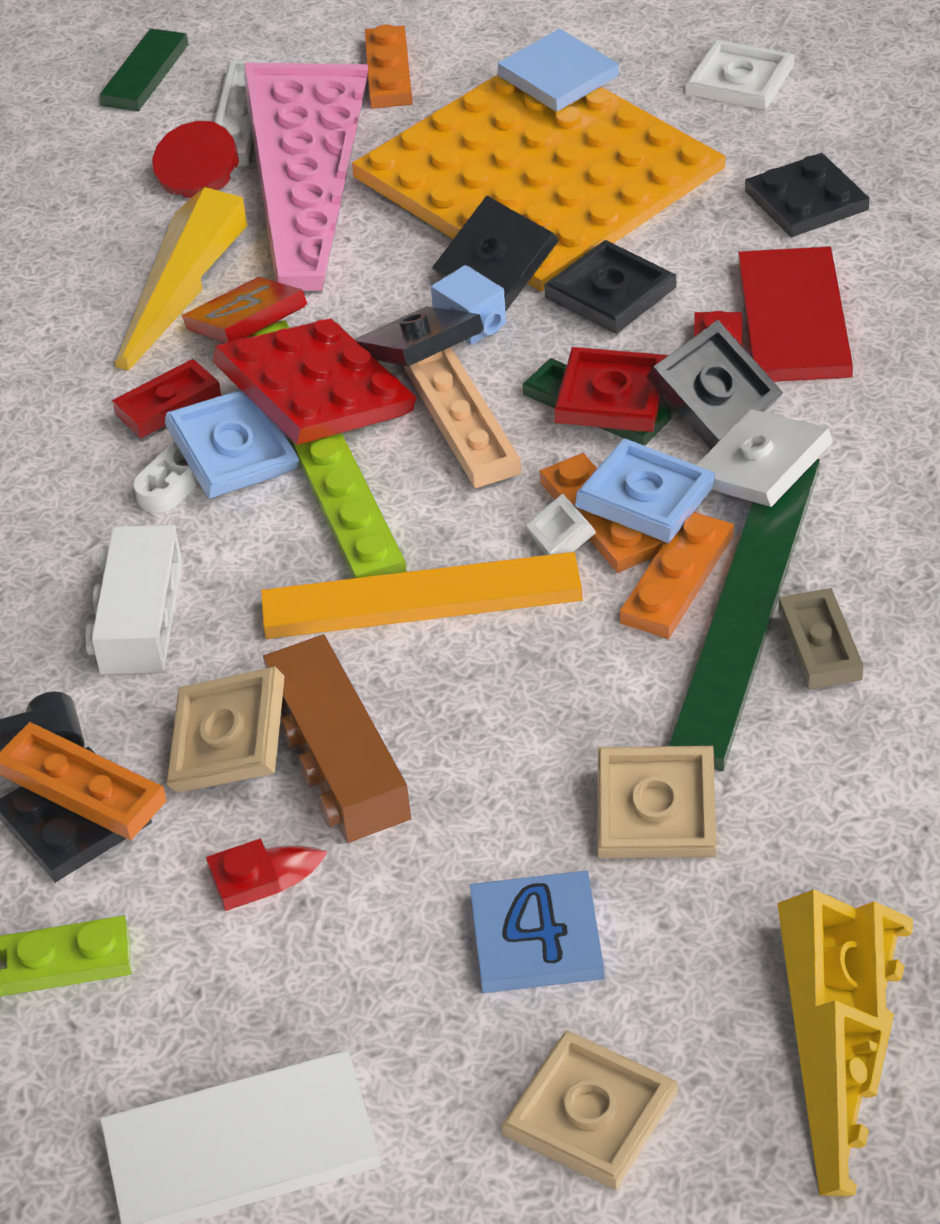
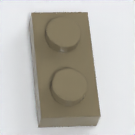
[778,588,864,690]

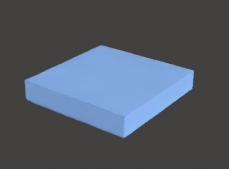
[498,28,619,112]
[165,390,300,499]
[575,438,716,543]

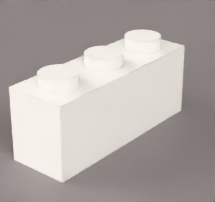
[85,525,182,674]

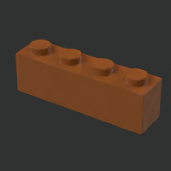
[263,634,412,843]

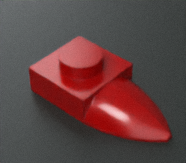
[205,838,328,911]

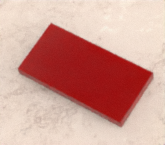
[738,246,853,382]

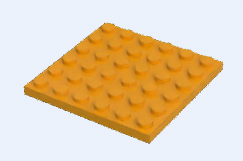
[352,74,726,292]

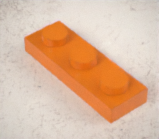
[365,24,413,109]
[539,453,662,573]
[620,512,734,639]
[0,722,167,841]

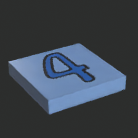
[470,870,605,993]

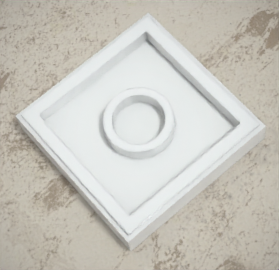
[686,40,795,110]

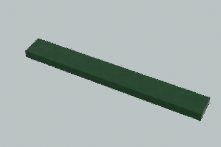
[669,458,820,771]

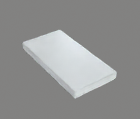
[100,1050,381,1224]

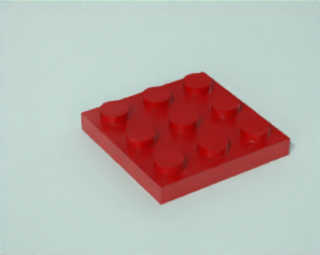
[212,318,417,445]

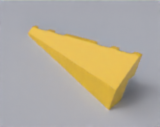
[115,187,247,371]
[777,889,913,1196]

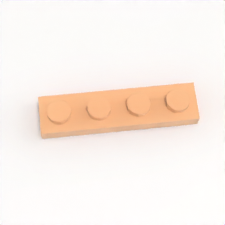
[404,347,522,488]

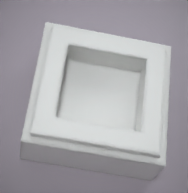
[524,493,596,555]

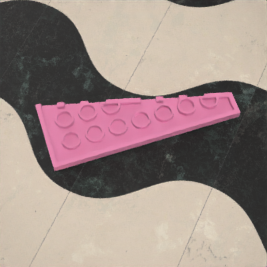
[244,62,368,291]

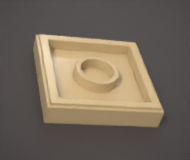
[166,666,285,791]
[598,746,716,858]
[502,1030,678,1190]

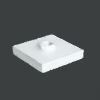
[696,409,833,507]

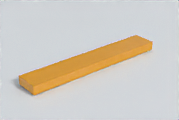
[261,552,583,639]

